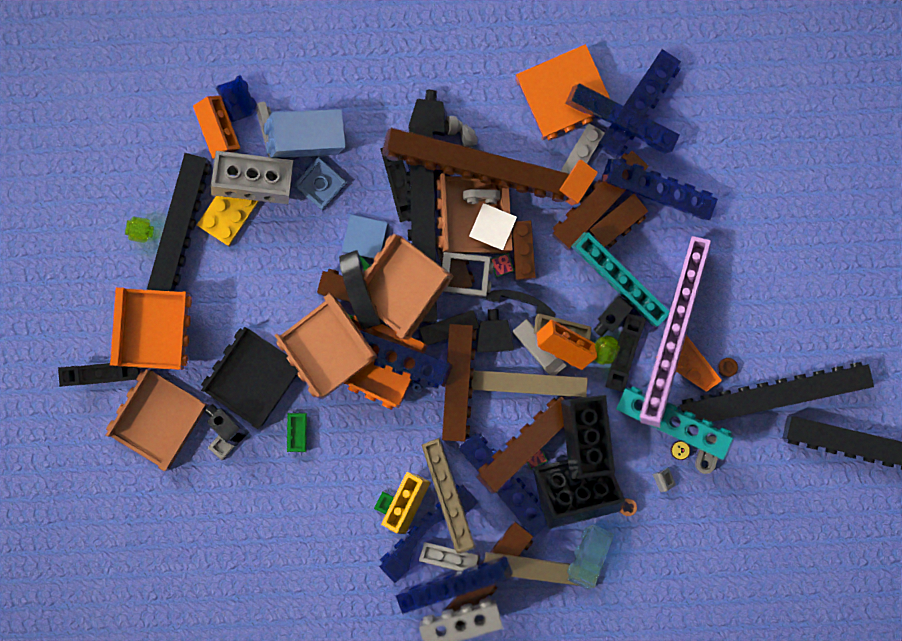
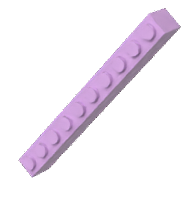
[640,236,711,428]

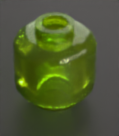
[125,216,154,243]
[595,335,620,365]

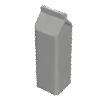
[512,319,567,376]

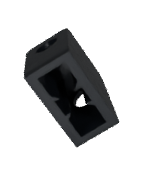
[408,89,445,136]
[593,294,633,337]
[477,309,514,353]
[205,404,250,446]

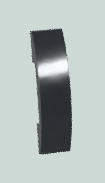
[380,148,411,223]
[339,250,382,330]
[480,290,556,317]
[605,314,646,392]
[58,363,138,387]

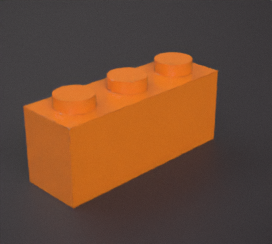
[193,96,241,159]
[536,319,597,370]

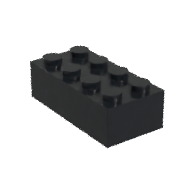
[561,395,615,479]

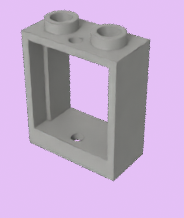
[442,252,493,297]

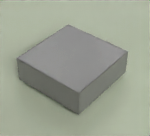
[208,435,235,460]

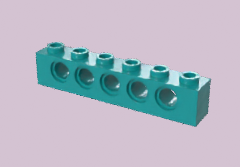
[571,232,670,327]
[616,386,735,460]

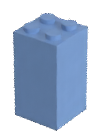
[264,109,345,158]

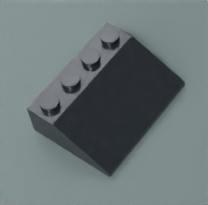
[533,459,626,529]

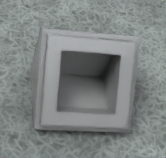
[652,468,676,492]

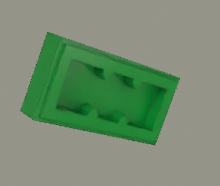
[287,413,307,452]

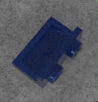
[216,75,256,122]

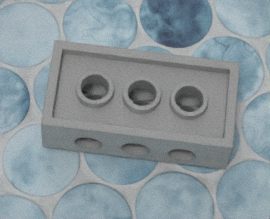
[211,151,293,204]
[419,598,503,641]

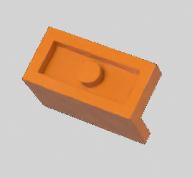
[560,160,598,205]

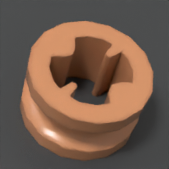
[620,498,637,516]

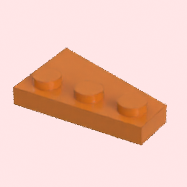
[656,335,722,392]

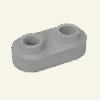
[463,189,501,205]
[695,436,718,474]

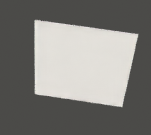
[469,203,517,250]

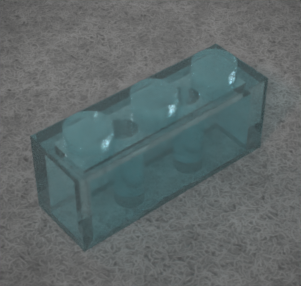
[567,524,614,590]

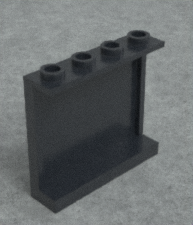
[201,327,299,430]

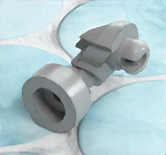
[445,116,478,148]

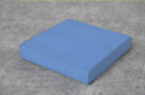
[294,157,347,211]
[342,215,388,259]

